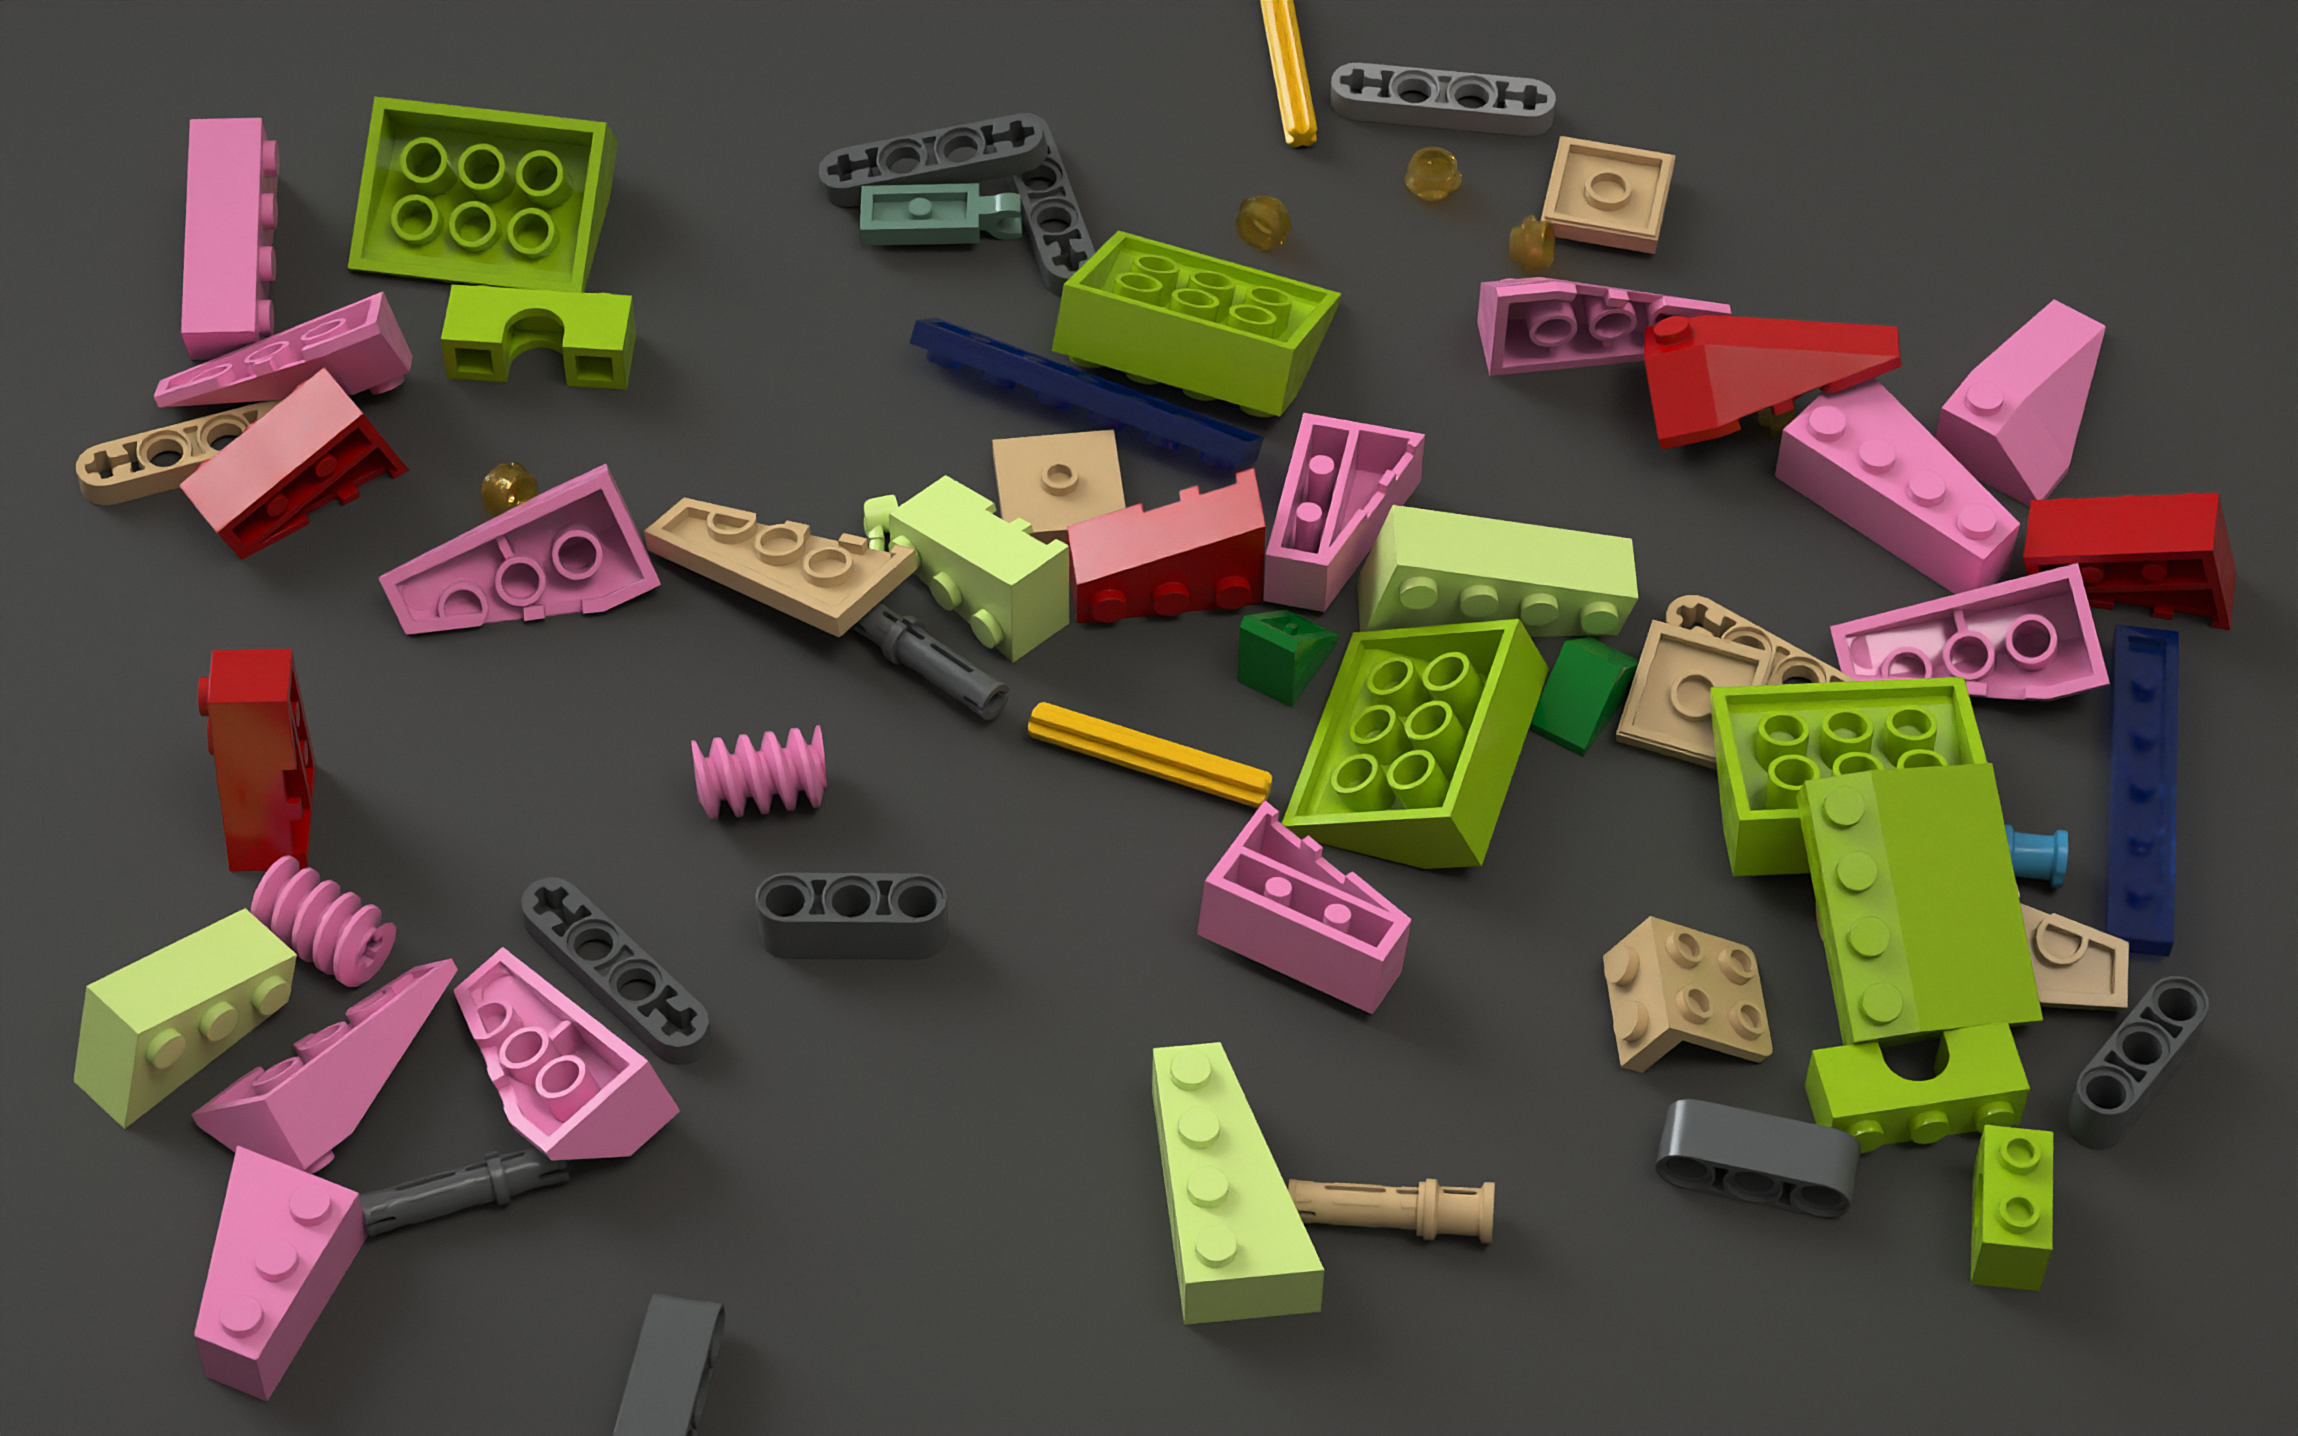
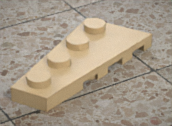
[644,497,918,638]

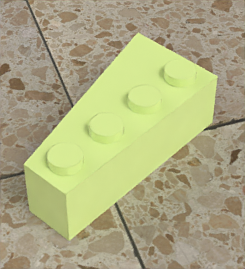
[1357,505,1638,637]
[1152,1042,1324,1325]

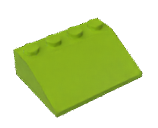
[348,96,618,293]
[1052,230,1342,417]
[1282,619,1549,869]
[1710,677,1987,877]
[1796,763,2043,1048]

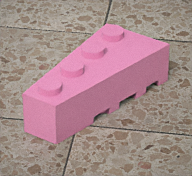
[181,118,280,360]
[1775,378,2020,594]

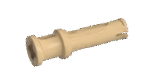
[1288,1179,1495,1244]

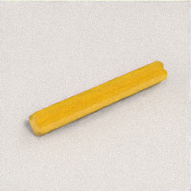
[1260,0,1317,148]
[1028,702,1273,808]

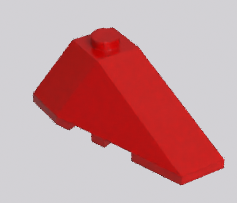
[1644,314,1902,450]

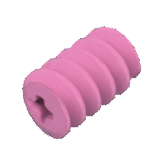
[691,725,827,821]
[251,855,397,987]

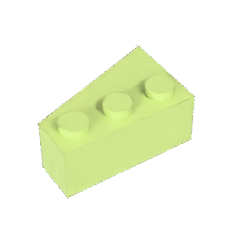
[888,475,1069,663]
[74,908,297,1129]

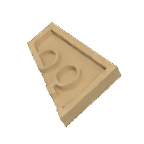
[2020,903,2129,1012]

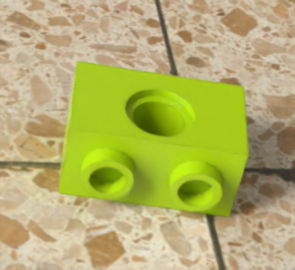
[1971,1125,2053,1292]

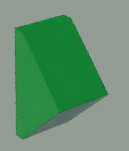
[1237,610,1340,707]
[1529,637,1639,757]

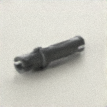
[850,601,1010,720]
[359,1147,569,1237]

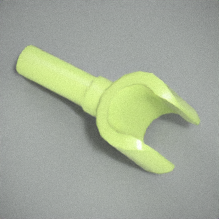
[864,495,898,551]

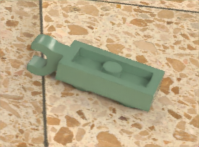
[860,183,1022,246]

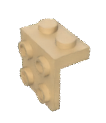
[1603,916,1773,1073]

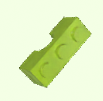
[441,285,636,390]
[1805,1021,2030,1154]

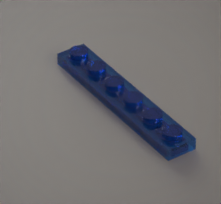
[909,317,1264,470]
[2104,624,2179,957]

